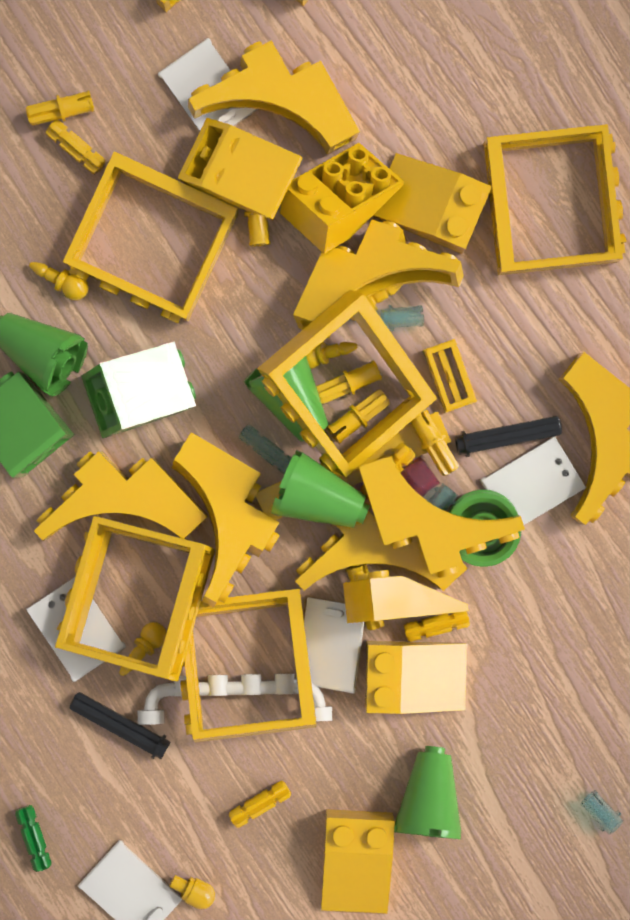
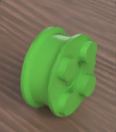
[449,489,521,567]

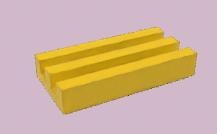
[422,339,477,413]

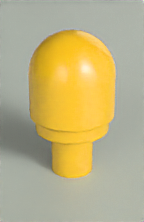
[169,875,215,910]

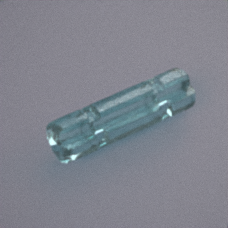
[239,425,291,474]

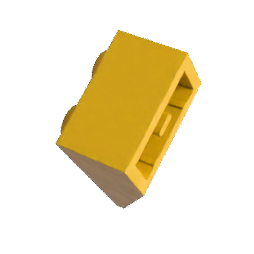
[178,118,302,220]
[280,143,404,254]

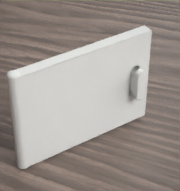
[158,38,258,131]
[480,436,586,525]
[26,577,126,682]
[295,597,364,694]
[78,840,182,920]

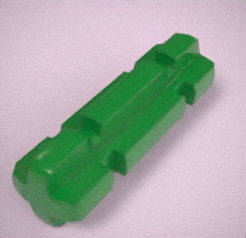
[15,805,52,872]

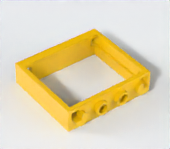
[483,124,626,276]
[63,151,238,324]
[257,290,437,477]
[55,516,216,681]
[180,589,317,743]

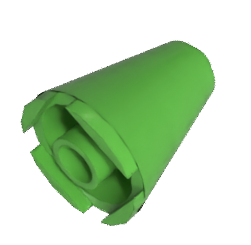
[0,313,88,397]
[244,356,328,442]
[271,450,370,528]
[394,746,462,840]

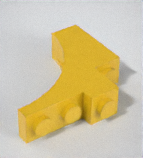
[188,40,360,155]
[293,220,464,338]
[558,352,630,525]
[172,432,280,608]
[34,451,208,541]
[359,456,525,578]
[295,511,468,591]

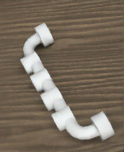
[137,674,332,725]

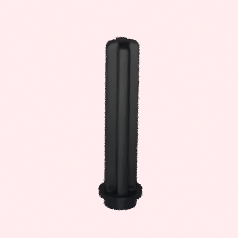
[455,416,562,457]
[69,692,171,760]

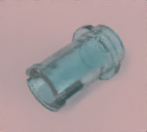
[381,305,424,332]
[428,483,458,511]
[580,790,623,834]

